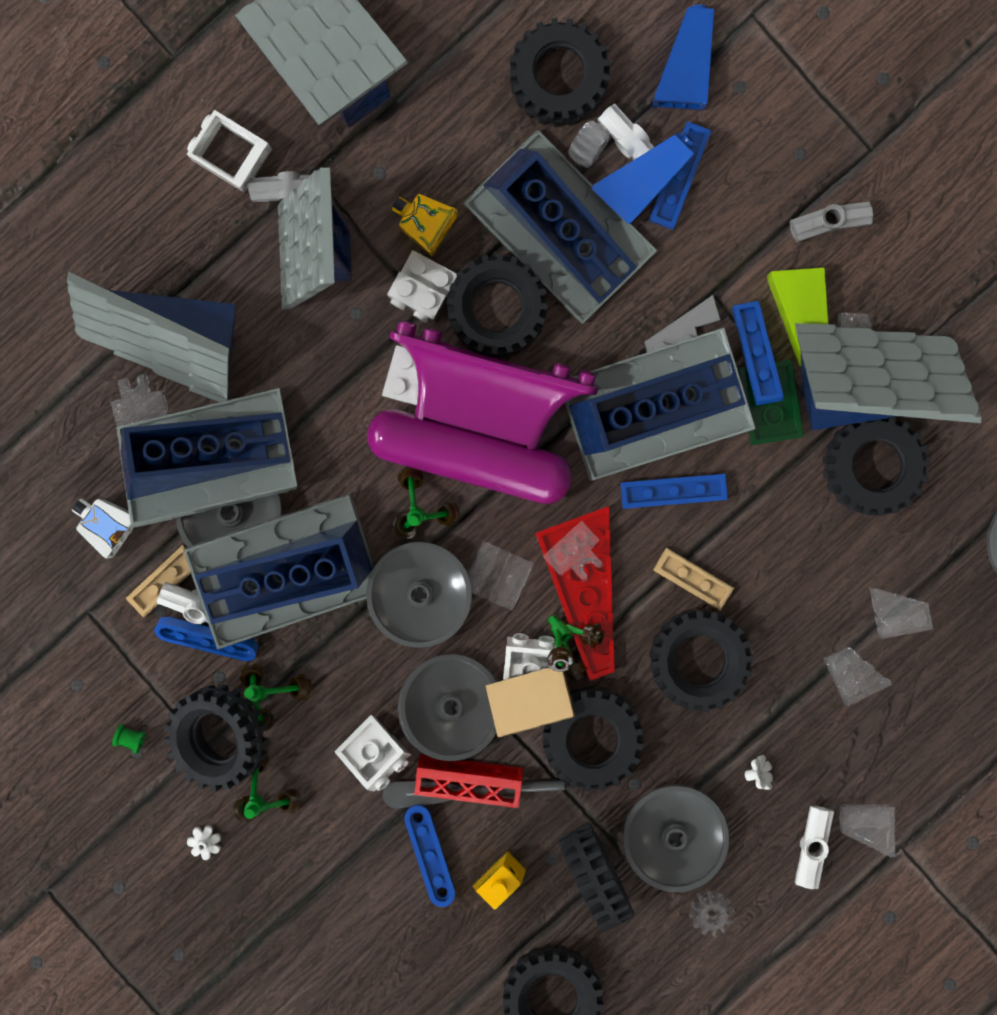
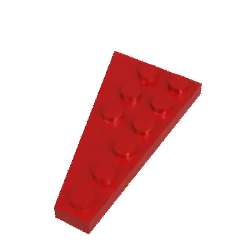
[535,506,615,681]

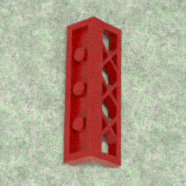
[414,754,523,808]

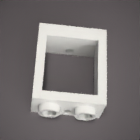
[187,110,272,193]

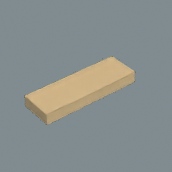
[126,545,191,617]
[653,548,734,610]

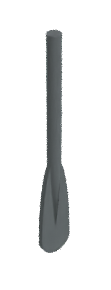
[383,780,565,808]

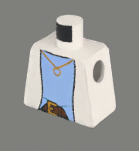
[72,498,134,559]

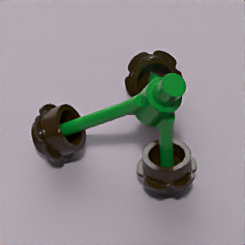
[392,467,460,539]
[547,615,605,682]
[240,664,312,731]
[233,755,302,822]

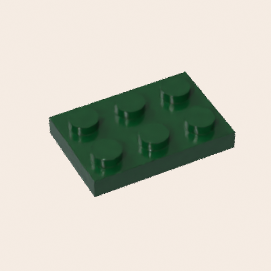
[738,359,804,446]

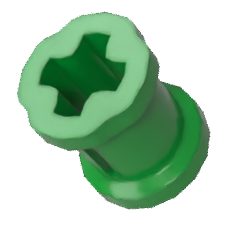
[112,724,146,754]

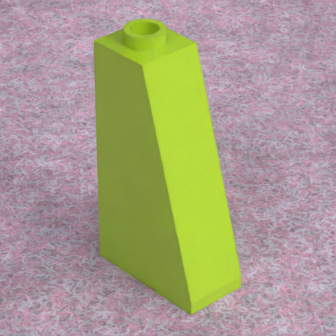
[767,268,828,367]

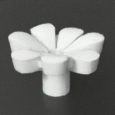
[745,755,773,790]
[187,825,221,860]

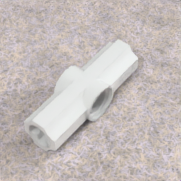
[598,103,654,160]
[156,581,208,624]
[795,805,834,889]

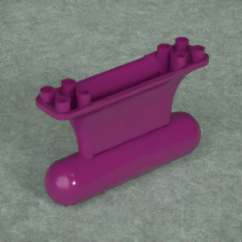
[367,321,599,504]

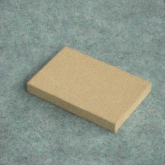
[485,668,575,737]

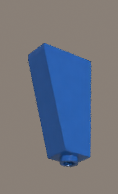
[652,4,714,111]
[591,132,698,224]

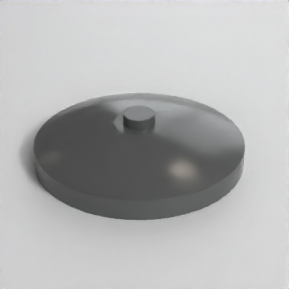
[176,494,283,547]
[366,542,472,648]
[398,654,497,761]
[623,784,729,892]

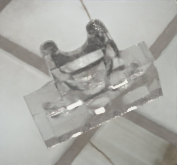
[110,373,169,427]
[543,521,603,582]

